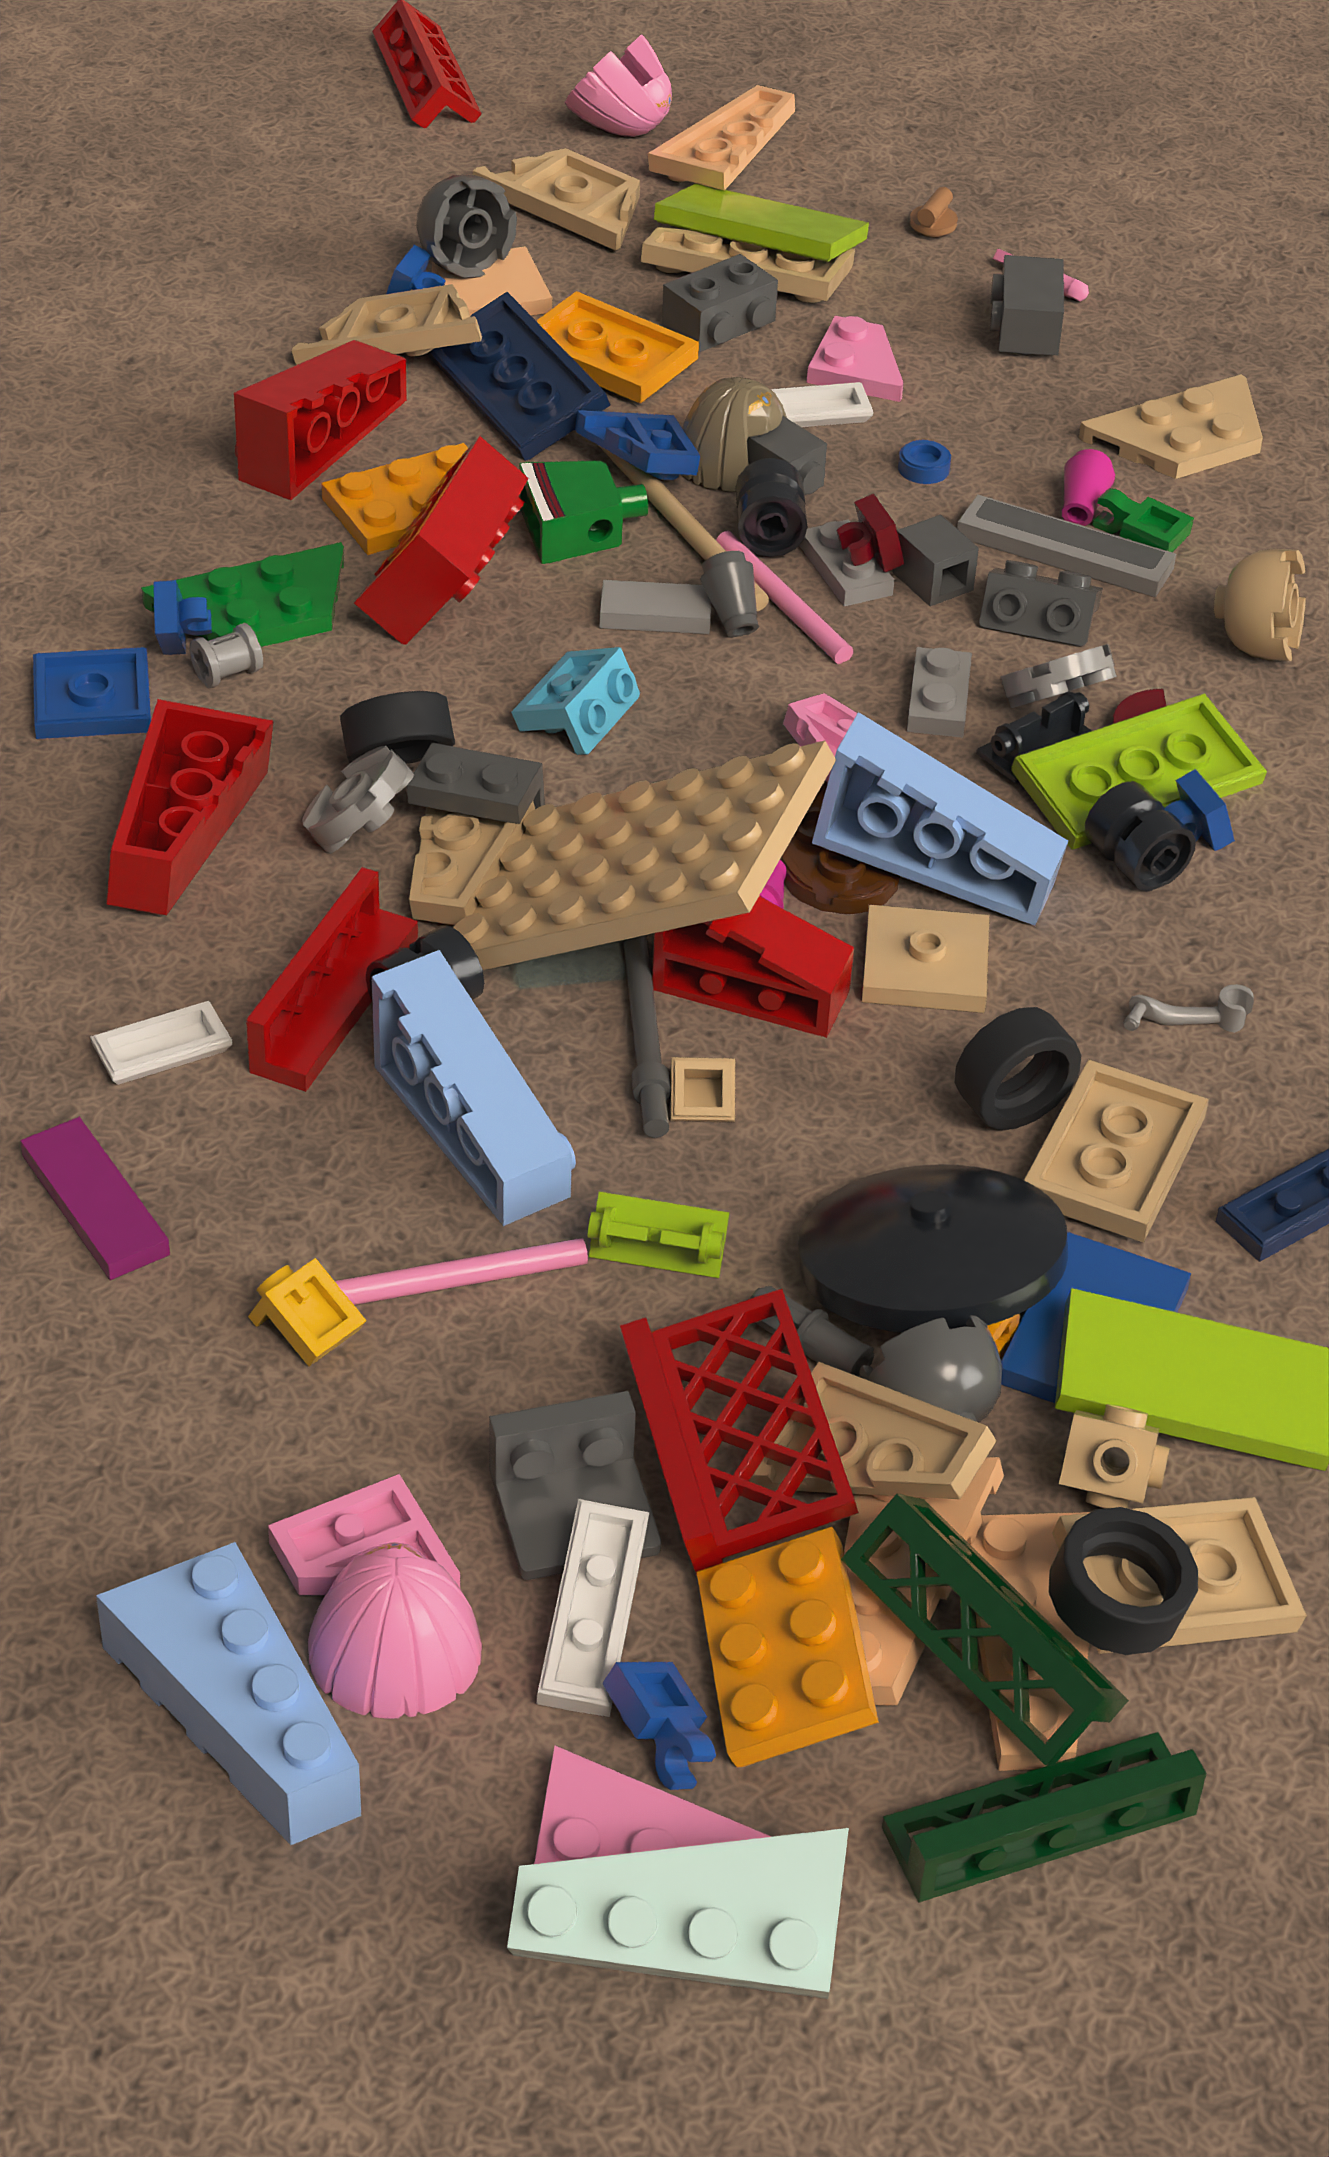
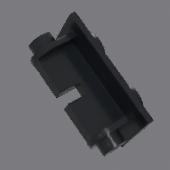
[976,691,1092,783]

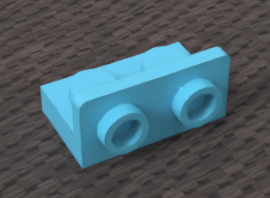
[511,647,640,755]

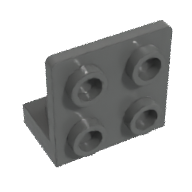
[489,1391,661,1580]

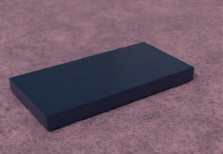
[428,292,611,461]

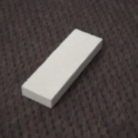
[536,1499,649,1717]

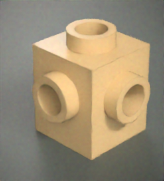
[1059,1404,1170,1508]

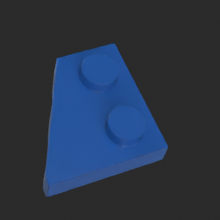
[575,410,700,480]

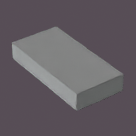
[600,580,711,634]

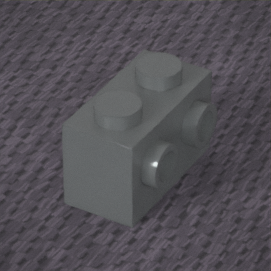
[662,254,778,353]
[990,255,1064,356]

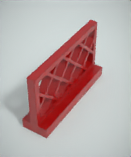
[620,1288,859,1575]

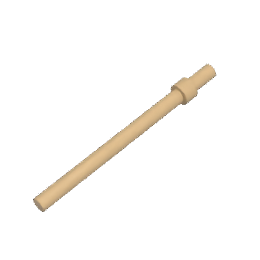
[598,445,769,611]

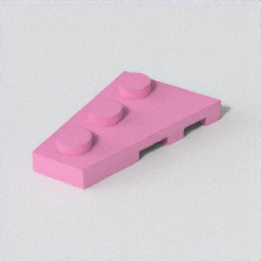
[534,1746,771,1864]

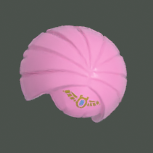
[565,34,672,137]
[308,1542,482,1719]

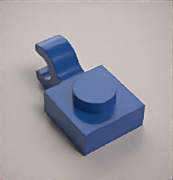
[602,1662,716,1790]

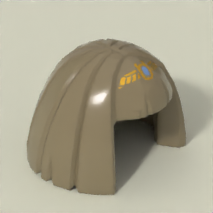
[682,377,787,491]

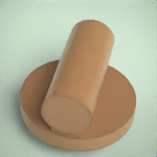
[910,187,958,238]

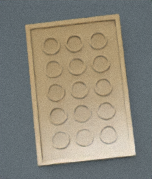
[453,740,836,970]

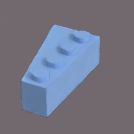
[812,712,1068,926]
[372,950,576,1226]
[96,1542,361,1845]

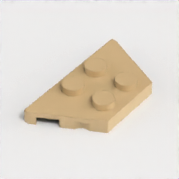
[473,148,640,250]
[291,284,482,365]
[1079,374,1263,479]

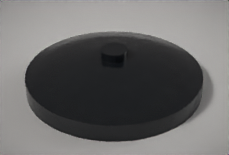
[798,1164,1068,1333]

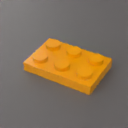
[536,291,699,404]
[321,443,468,555]
[697,1527,879,1767]

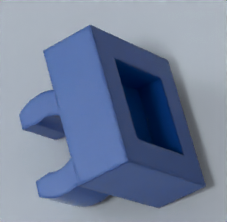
[386,245,446,294]
[153,580,212,655]
[1164,769,1235,851]

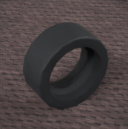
[340,691,455,764]
[954,1007,1082,1130]
[1048,1507,1198,1655]

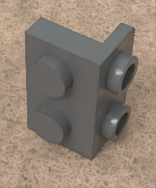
[979,560,1103,646]
[407,743,545,824]

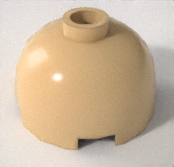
[1214,549,1306,661]

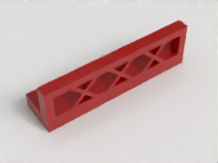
[372,0,482,128]
[246,867,418,1092]

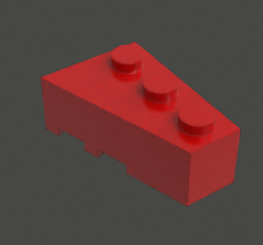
[652,896,854,1038]

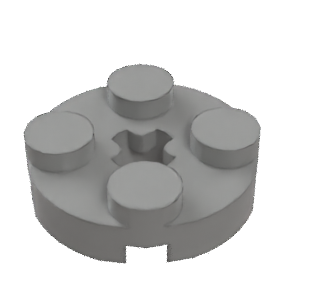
[1000,644,1117,708]
[302,746,414,853]

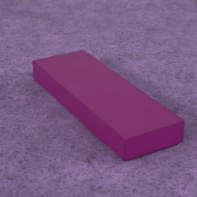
[20,1116,170,1280]

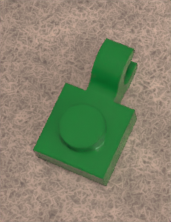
[1092,488,1194,553]

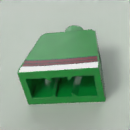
[519,461,648,564]

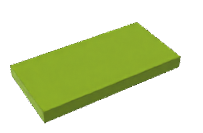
[654,183,869,262]
[1011,693,1267,850]
[1055,1288,1329,1471]

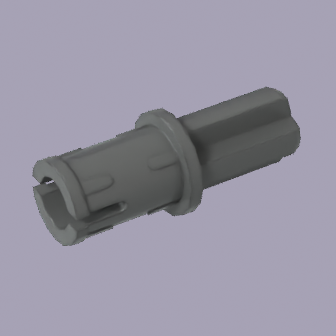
[751,1286,875,1377]

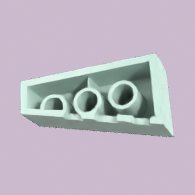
[507,1828,849,1999]

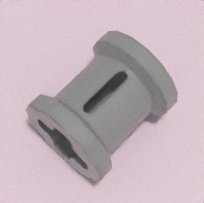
[190,623,263,688]

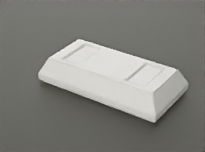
[771,382,873,427]
[90,1001,232,1085]

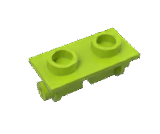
[587,1191,730,1278]

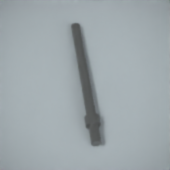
[623,935,671,1138]

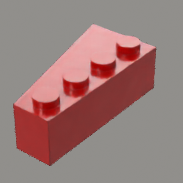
[234,340,407,500]
[354,436,529,645]
[107,699,274,916]

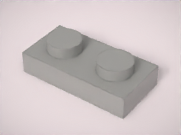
[799,519,894,606]
[907,647,972,738]

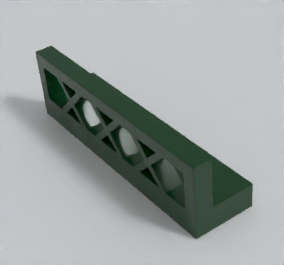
[841,1493,1129,1766]
[882,1732,1207,1903]

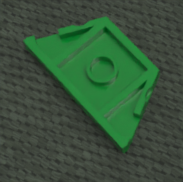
[141,542,344,647]

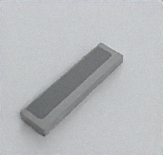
[957,495,1176,597]

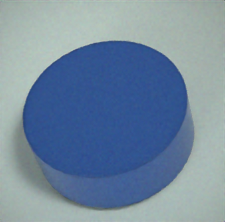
[898,440,951,484]

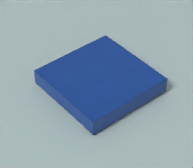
[33,647,151,739]

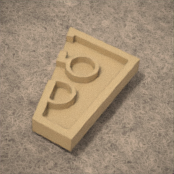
[409,801,535,925]
[749,1362,997,1499]

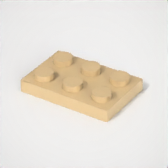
[1024,1059,1209,1243]
[1052,1497,1307,1654]

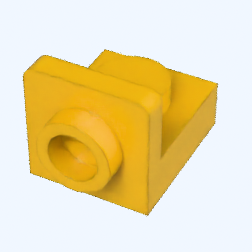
[248,1258,367,1367]

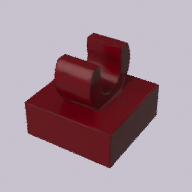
[836,493,904,572]

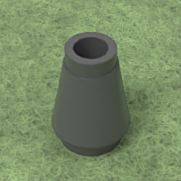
[700,551,759,637]

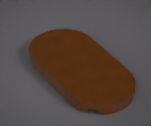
[780,780,900,914]

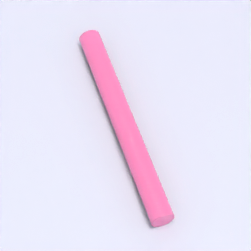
[716,531,853,664]
[335,1238,588,1305]

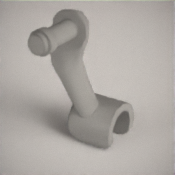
[1124,984,1254,1033]

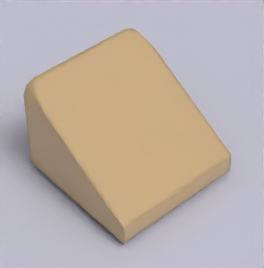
[670,1057,735,1122]

